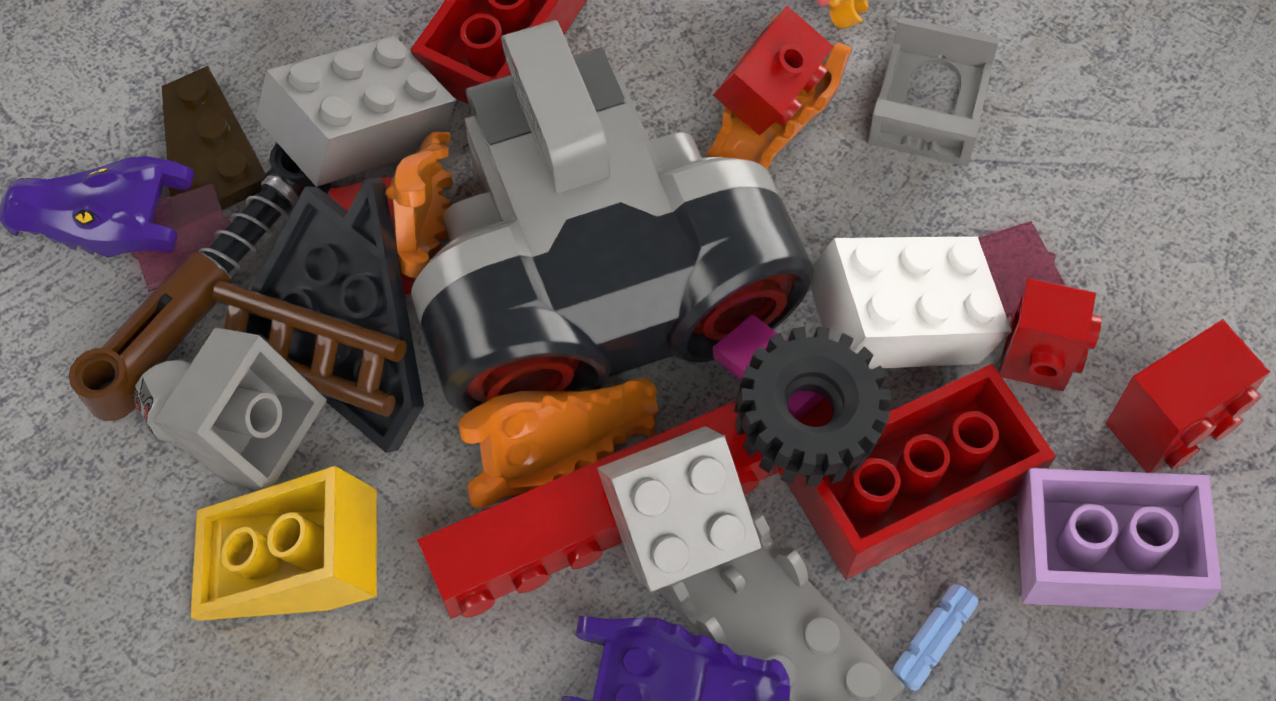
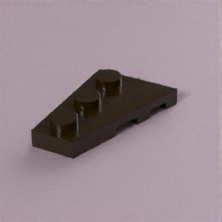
[162,66,266,231]

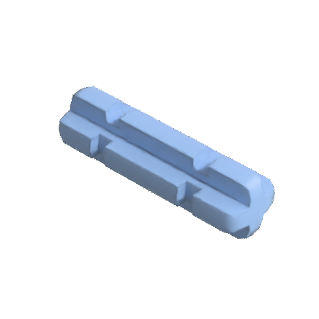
[892,584,978,691]

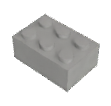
[256,36,456,187]

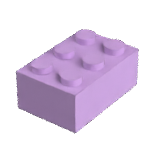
[1017,468,1222,611]

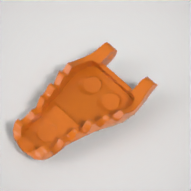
[707,14,853,169]
[385,132,453,278]
[458,377,659,508]

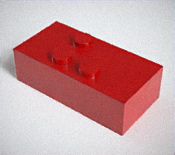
[410,0,587,104]
[787,364,1056,580]

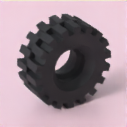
[734,326,891,486]

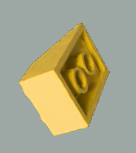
[190,466,377,621]

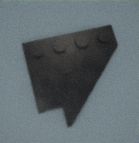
[246,178,424,453]

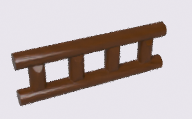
[203,281,407,417]

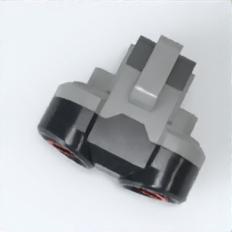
[411,20,814,413]

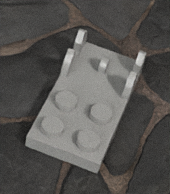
[658,507,906,701]

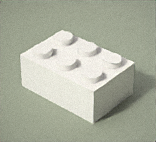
[810,237,1012,369]

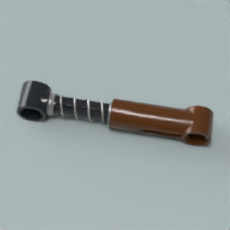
[69,143,331,421]

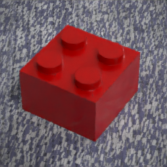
[1105,319,1271,473]

